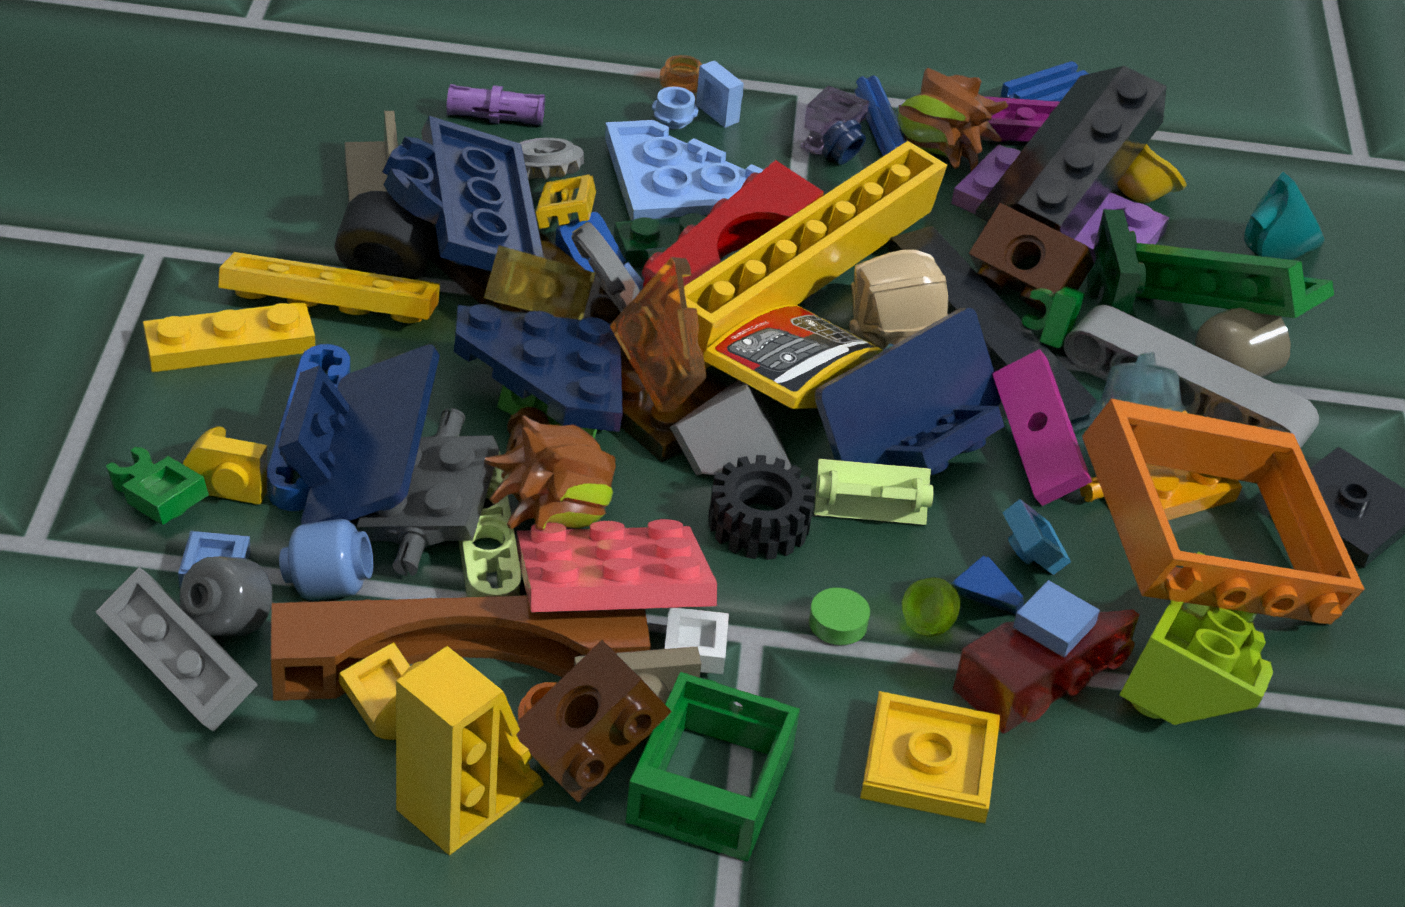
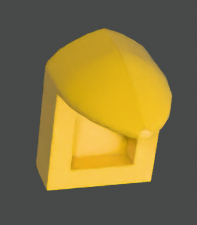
[183,426,267,505]
[339,642,410,740]

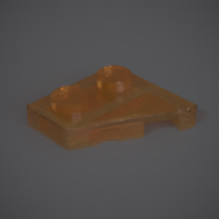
[610,257,706,412]

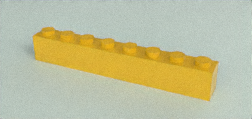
[657,141,947,373]

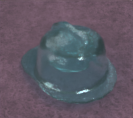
[1089,351,1186,420]

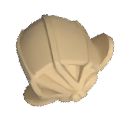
[849,250,948,350]

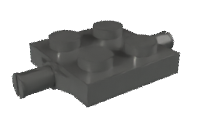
[357,408,500,576]

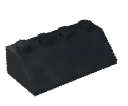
[975,66,1167,239]

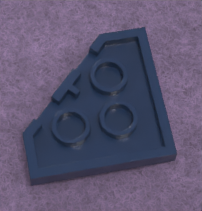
[453,304,623,432]

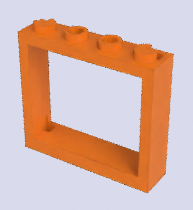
[1082,399,1364,625]

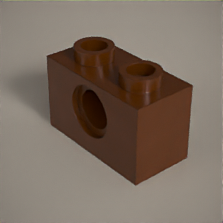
[969,203,1094,312]
[516,640,672,803]

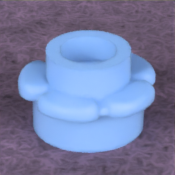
[652,87,698,129]

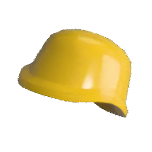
[1116,144,1187,204]

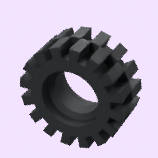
[708,455,815,560]

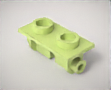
[814,459,933,525]

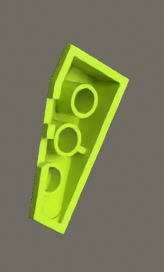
[1119,551,1273,725]

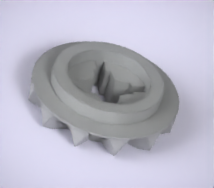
[520,138,584,180]

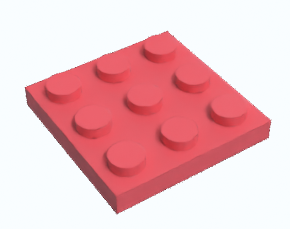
[517,519,717,612]

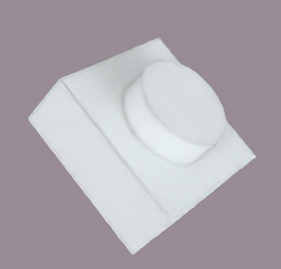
[664,608,729,674]

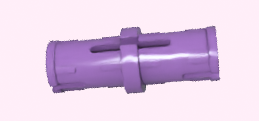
[447,84,545,125]

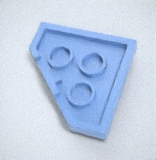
[605,120,764,221]

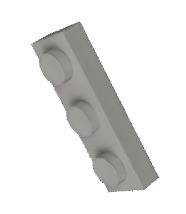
[96,567,258,732]

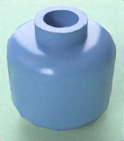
[279,519,373,601]

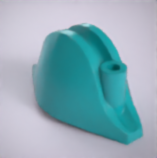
[1244,172,1325,260]

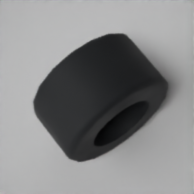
[334,191,436,280]

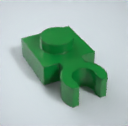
[106,447,209,525]

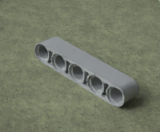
[1064,305,1319,448]

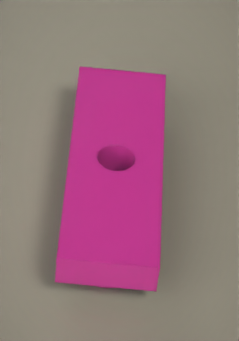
[992,349,1092,506]

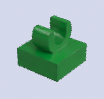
[1022,287,1086,348]

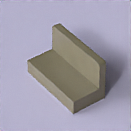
[345,111,398,202]

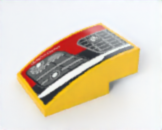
[701,304,883,409]

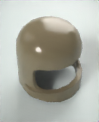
[1195,308,1291,377]

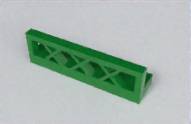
[1135,243,1334,318]

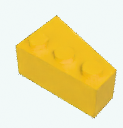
[396,646,544,856]

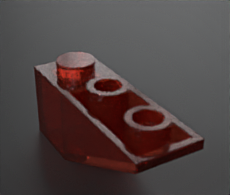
[953,609,1140,734]

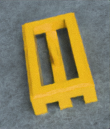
[536,174,596,229]

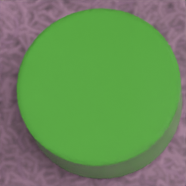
[809,588,870,645]

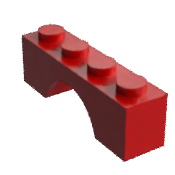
[642,160,824,318]

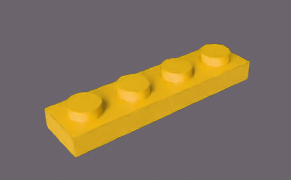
[218,252,440,323]

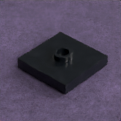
[1310,446,1405,569]

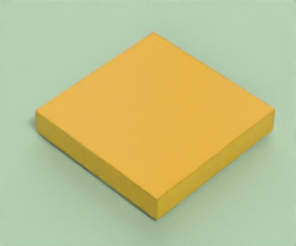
[860,691,1000,824]

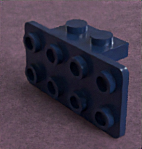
[815,308,1004,475]
[278,344,440,524]

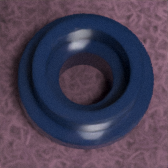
[822,119,866,165]

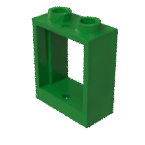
[625,672,800,862]

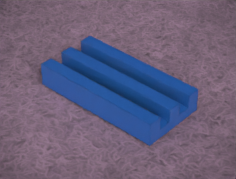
[1000,61,1088,102]

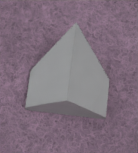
[670,380,791,476]

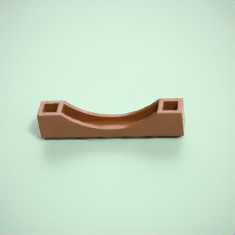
[271,596,651,701]

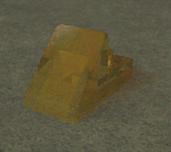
[484,245,596,320]

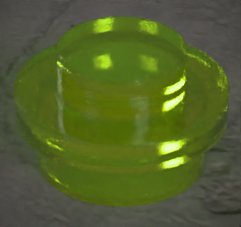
[902,577,960,637]

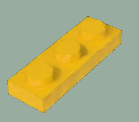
[143,302,315,372]

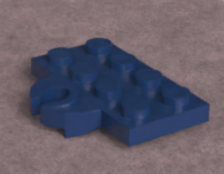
[382,116,546,284]

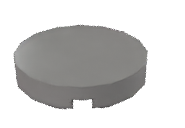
[571,222,649,321]

